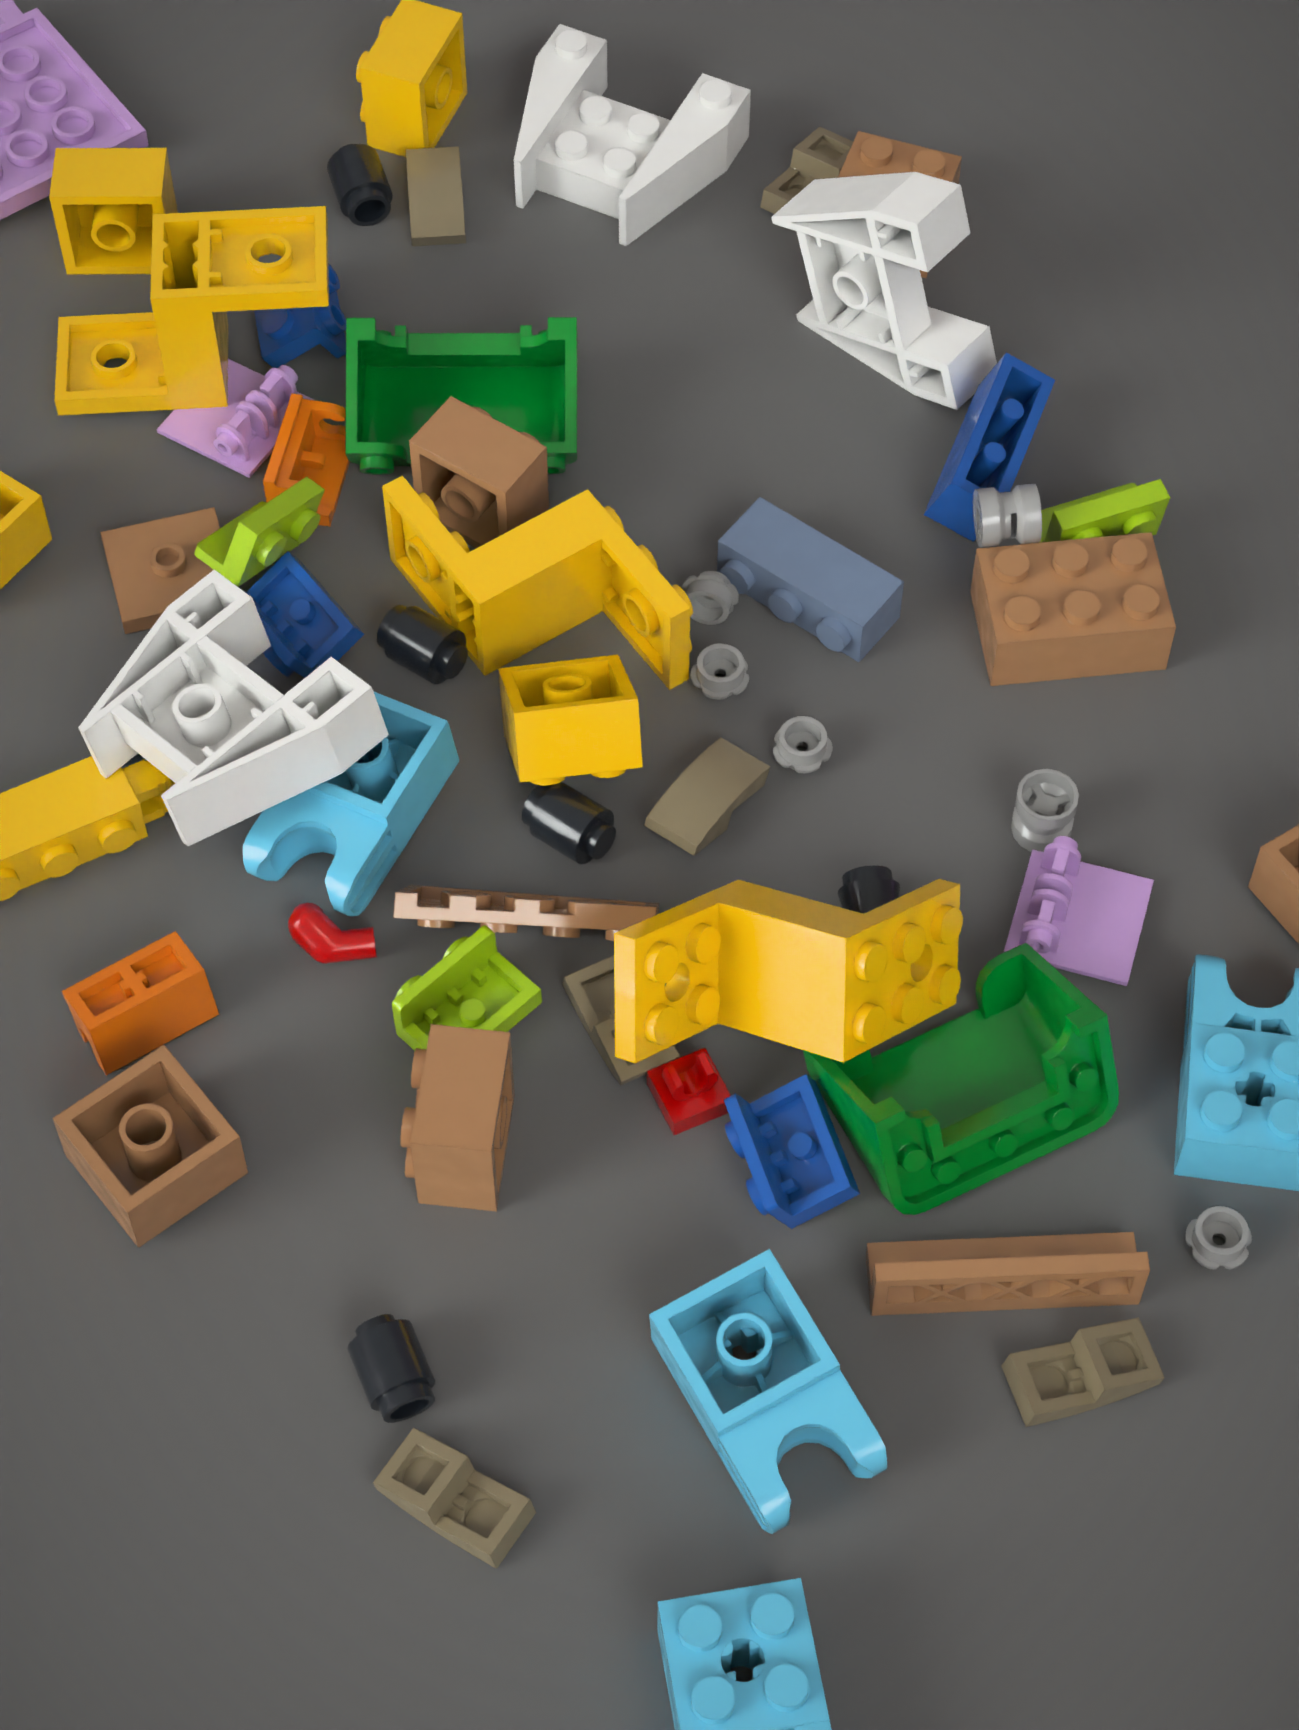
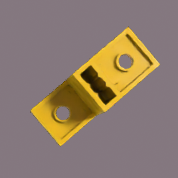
[54,206,329,416]
[382,475,693,690]
[614,879,963,1064]

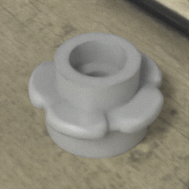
[682,571,739,625]
[691,643,749,700]
[773,716,833,774]
[1185,1206,1252,1270]

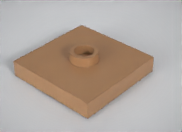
[100,507,220,634]

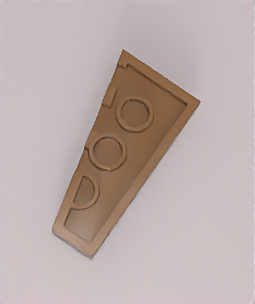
[393,885,659,941]

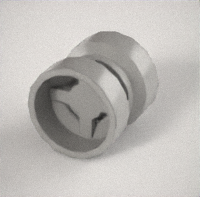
[973,484,1042,547]
[1011,769,1079,852]

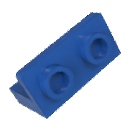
[254,257,346,368]
[240,551,364,678]
[724,1074,860,1229]

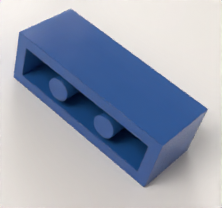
[924,352,1055,542]

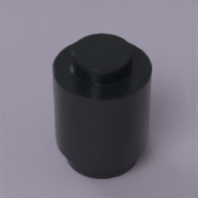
[327,144,393,226]
[377,605,468,684]
[522,782,616,864]
[347,1314,435,1423]

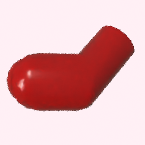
[288,903,377,964]

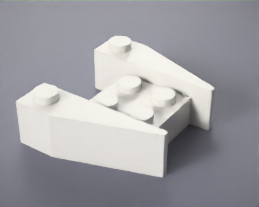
[514,24,751,246]
[771,172,997,410]
[78,570,389,846]

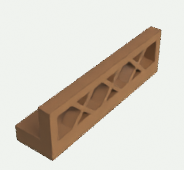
[865,1232,1150,1316]

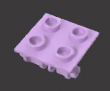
[157,359,314,478]
[1004,836,1154,986]

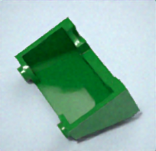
[346,317,578,475]
[803,943,1119,1215]

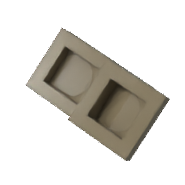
[760,126,853,214]
[406,146,466,247]
[644,737,771,856]
[562,955,680,1086]
[1001,1317,1165,1427]
[373,1427,536,1569]

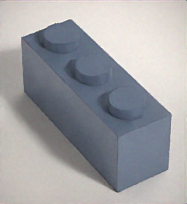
[717,497,904,662]

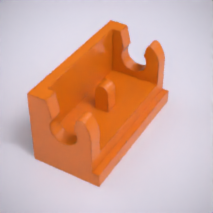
[263,393,350,527]
[62,931,219,1076]

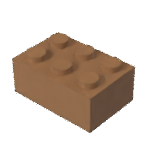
[970,532,1176,686]

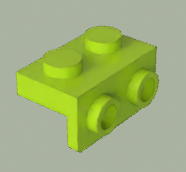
[194,476,325,587]
[1039,479,1170,543]
[392,925,542,1051]

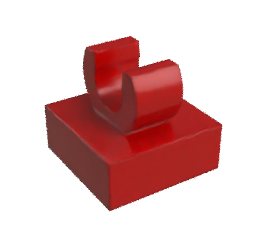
[647,1048,731,1135]

